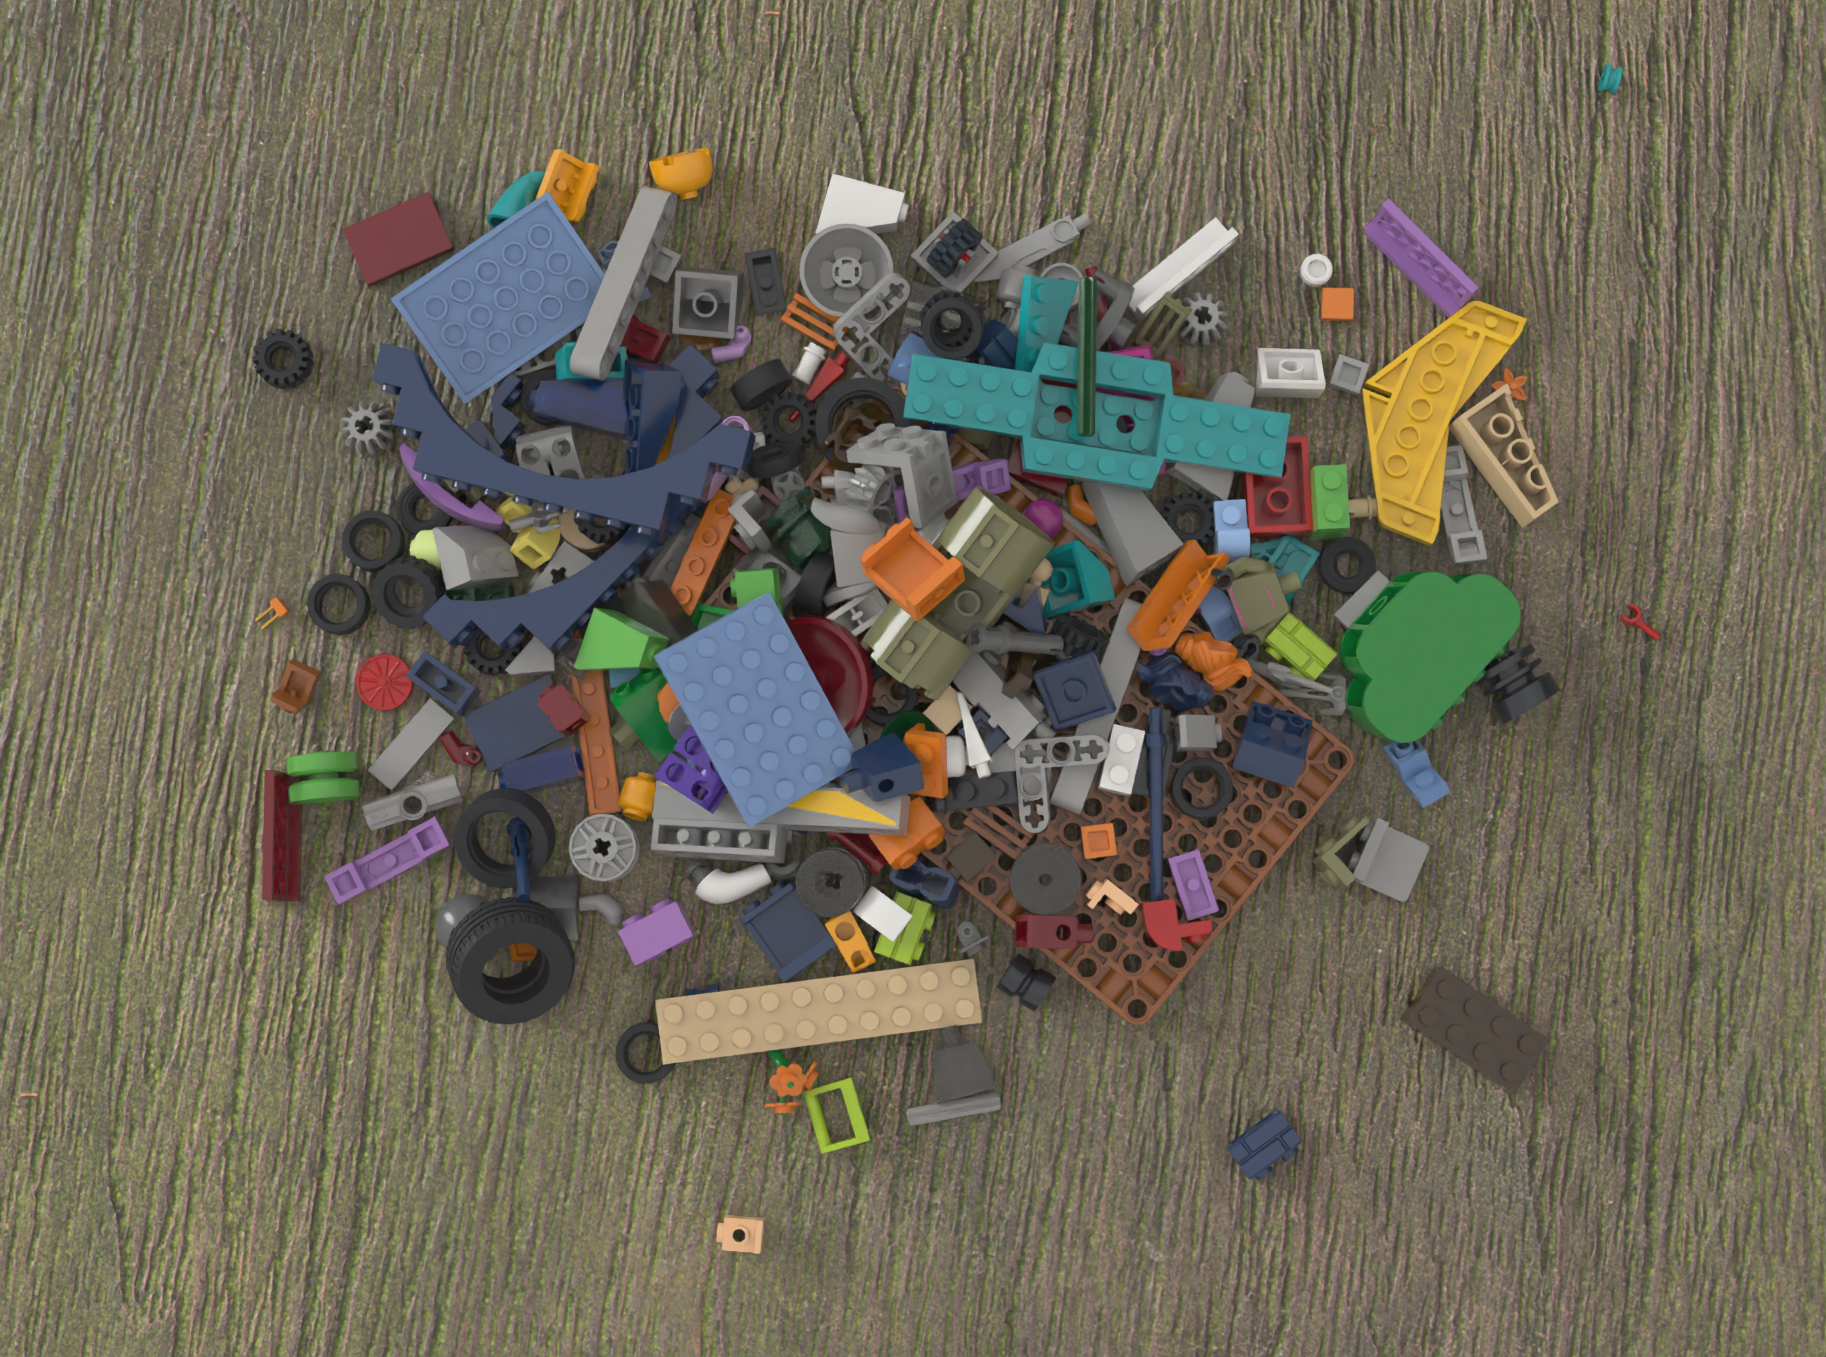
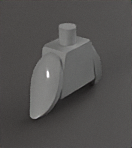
[811,498,888,608]

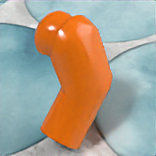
[1066,485,1097,525]

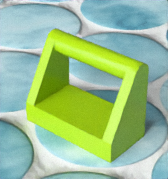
[803,1076,870,1154]

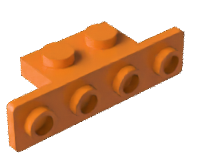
[665,489,736,616]

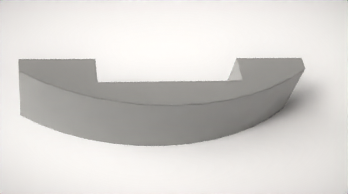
[1440,445,1488,565]

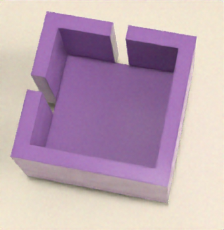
[618,899,698,966]

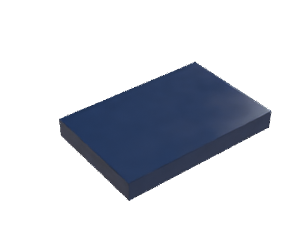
[463,674,578,773]

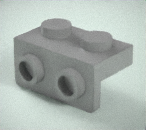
[728,489,773,554]

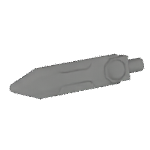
[974,213,1091,283]

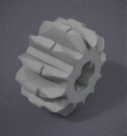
[1175,292,1229,346]
[340,401,394,455]

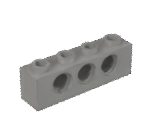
[650,818,787,863]

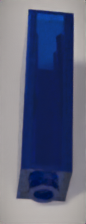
[528,378,630,441]

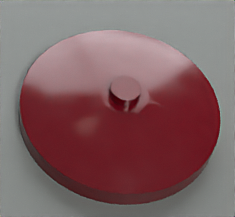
[786,616,873,735]

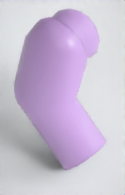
[711,325,751,363]

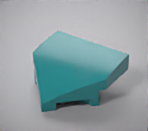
[1250,535,1320,605]

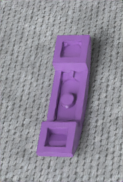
[399,443,505,531]
[893,458,1011,522]
[324,816,451,905]

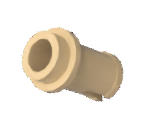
[1349,495,1377,520]

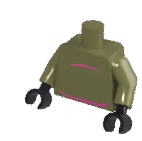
[1211,556,1303,658]

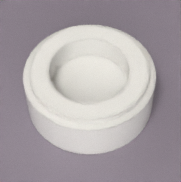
[1300,254,1333,287]

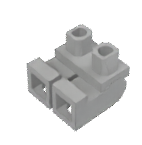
[515,424,588,479]

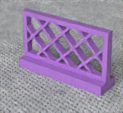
[1362,198,1479,318]

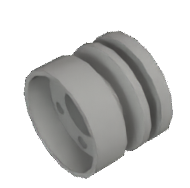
[569,814,642,883]

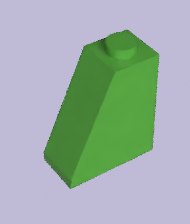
[574,608,669,671]

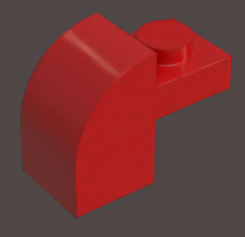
[1140,899,1213,951]

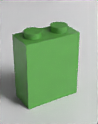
[1307,464,1350,541]

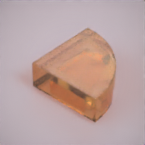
[678,334,722,352]

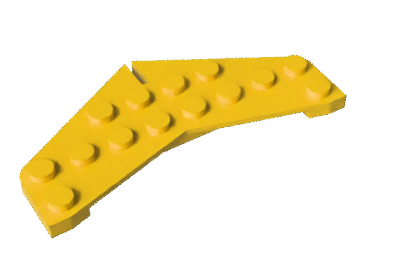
[1361,301,1527,547]

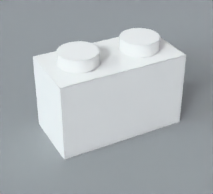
[1097,724,1145,796]

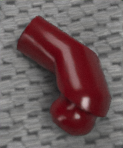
[438,730,482,766]

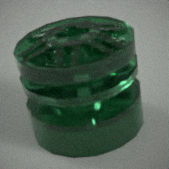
[761,487,832,572]

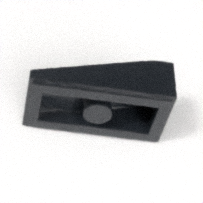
[745,247,787,315]

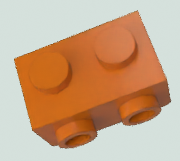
[903,723,948,799]

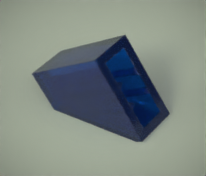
[498,744,585,794]

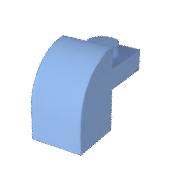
[1212,499,1250,565]

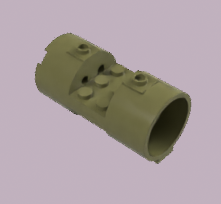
[860,485,1055,700]

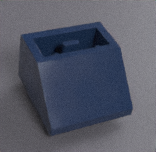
[1232,701,1313,788]

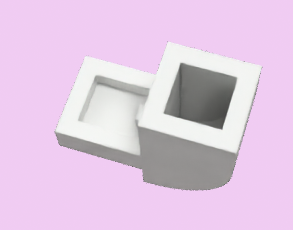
[853,886,913,942]

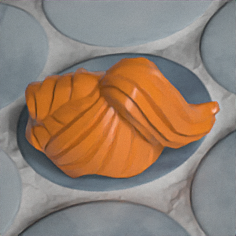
[1175,631,1252,691]

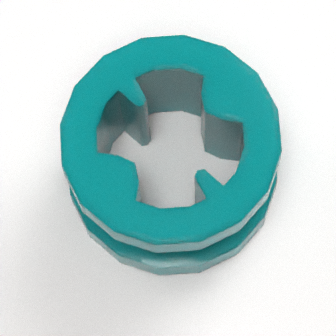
[1598,64,1623,95]

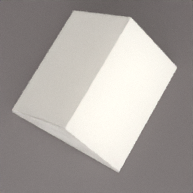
[1256,348,1326,398]

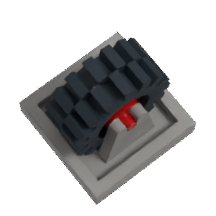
[910,211,999,293]

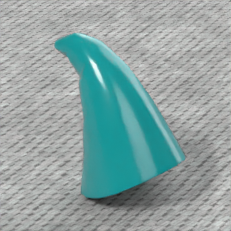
[487,171,545,229]

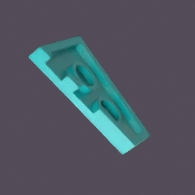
[1015,276,1079,372]

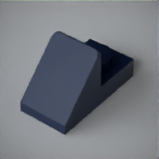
[1004,586,1048,634]

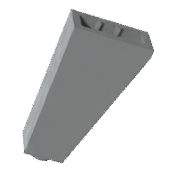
[1164,372,1255,503]
[1081,481,1184,587]

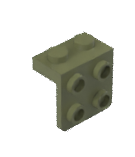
[1311,815,1372,889]

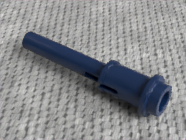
[506,817,531,902]

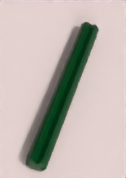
[1077,277,1097,437]

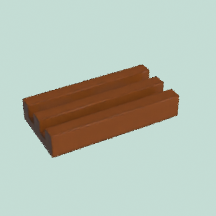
[963,806,1034,860]

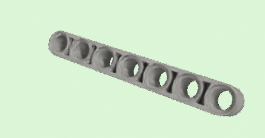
[570,186,677,380]
[1050,598,1142,815]

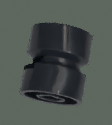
[996,953,1056,1012]

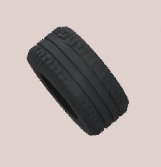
[446,897,575,1025]

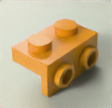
[535,150,599,223]

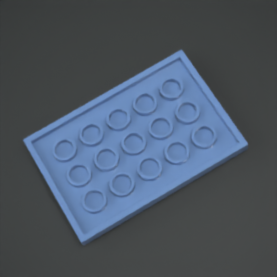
[391,192,605,404]
[653,592,855,828]

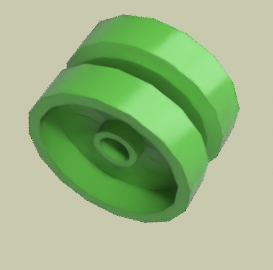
[286,751,361,804]

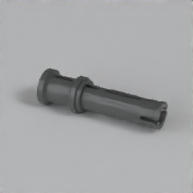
[967,623,1063,656]

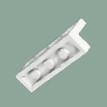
[1128,217,1239,322]

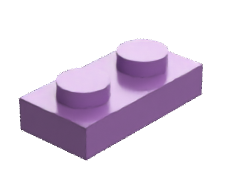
[1167,849,1219,921]

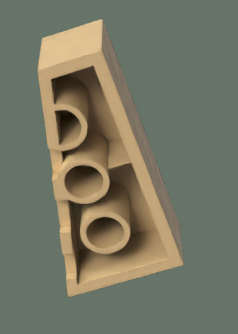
[1449,384,1559,528]

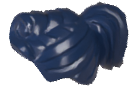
[1137,652,1213,712]

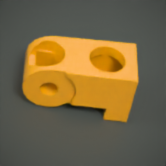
[824,909,876,974]

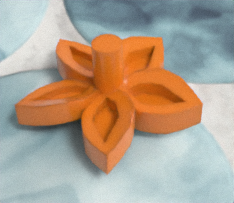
[1490,368,1527,401]

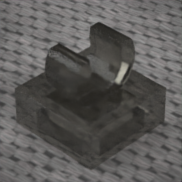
[556,636,591,681]

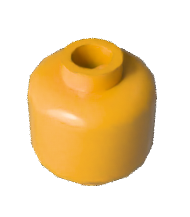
[618,772,657,822]

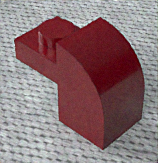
[620,313,671,364]

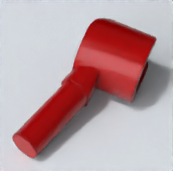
[1620,604,1660,641]

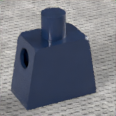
[840,732,924,802]

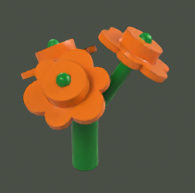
[764,1049,820,1116]

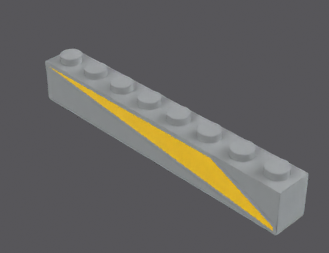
[652,781,911,835]

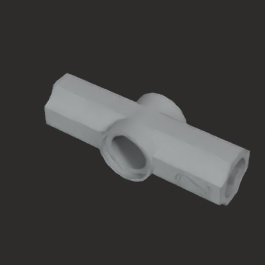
[362,774,463,831]

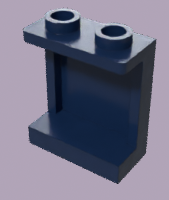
[740,881,837,982]

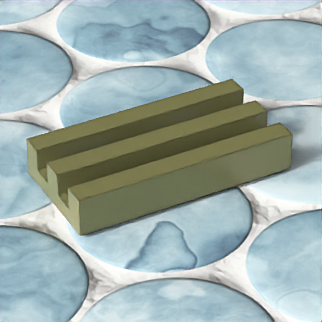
[1133,291,1193,360]

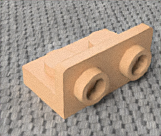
[1085,879,1139,915]

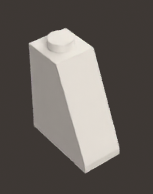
[816,174,909,235]

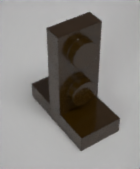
[997,615,1057,699]

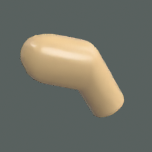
[725,474,760,497]

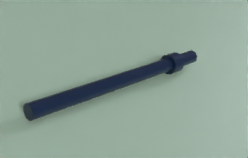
[1146,707,1166,901]

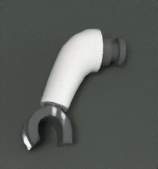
[685,859,805,904]

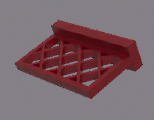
[262,770,303,902]

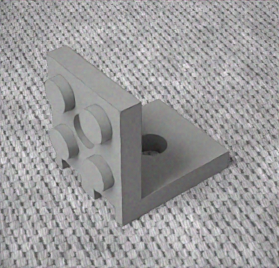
[846,423,958,528]

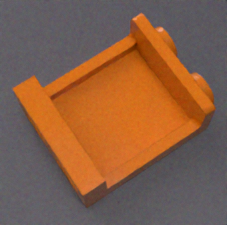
[860,517,965,622]

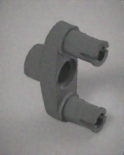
[1059,268,1137,351]

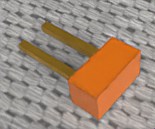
[255,597,291,630]

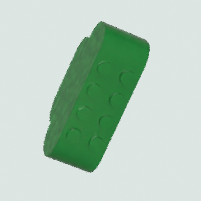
[1339,572,1520,743]

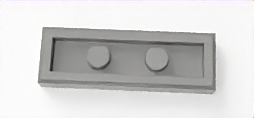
[368,698,456,791]

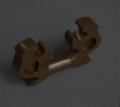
[822,401,891,474]

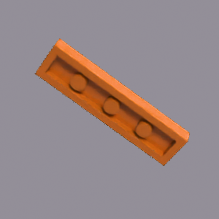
[1126,539,1230,651]

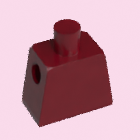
[1015,915,1093,949]

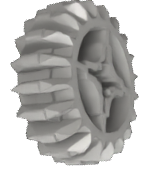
[843,464,904,530]

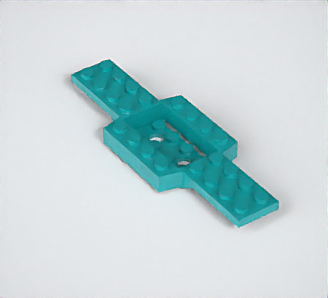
[903,343,1291,491]

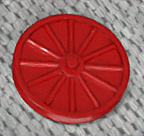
[356,654,414,711]

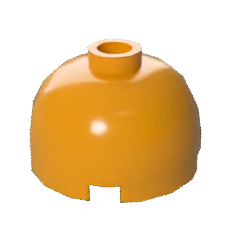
[649,147,713,200]

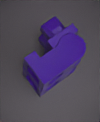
[655,725,728,814]

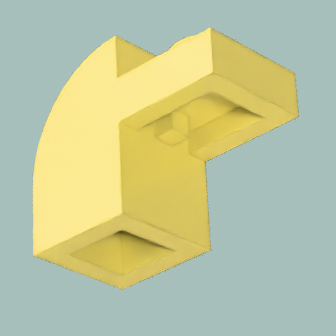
[496,496,560,570]

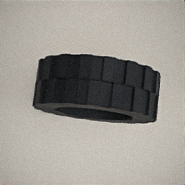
[371,556,446,630]

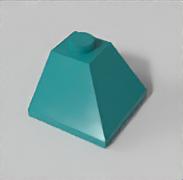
[1041,540,1115,619]

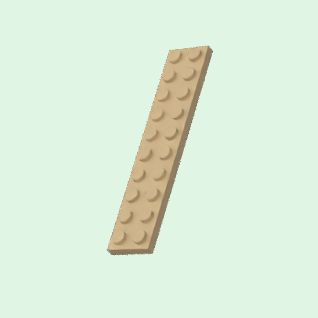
[655,959,982,1065]

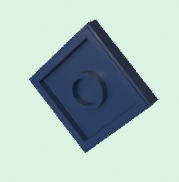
[1032,650,1117,732]

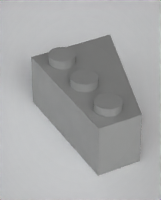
[953,650,1048,750]

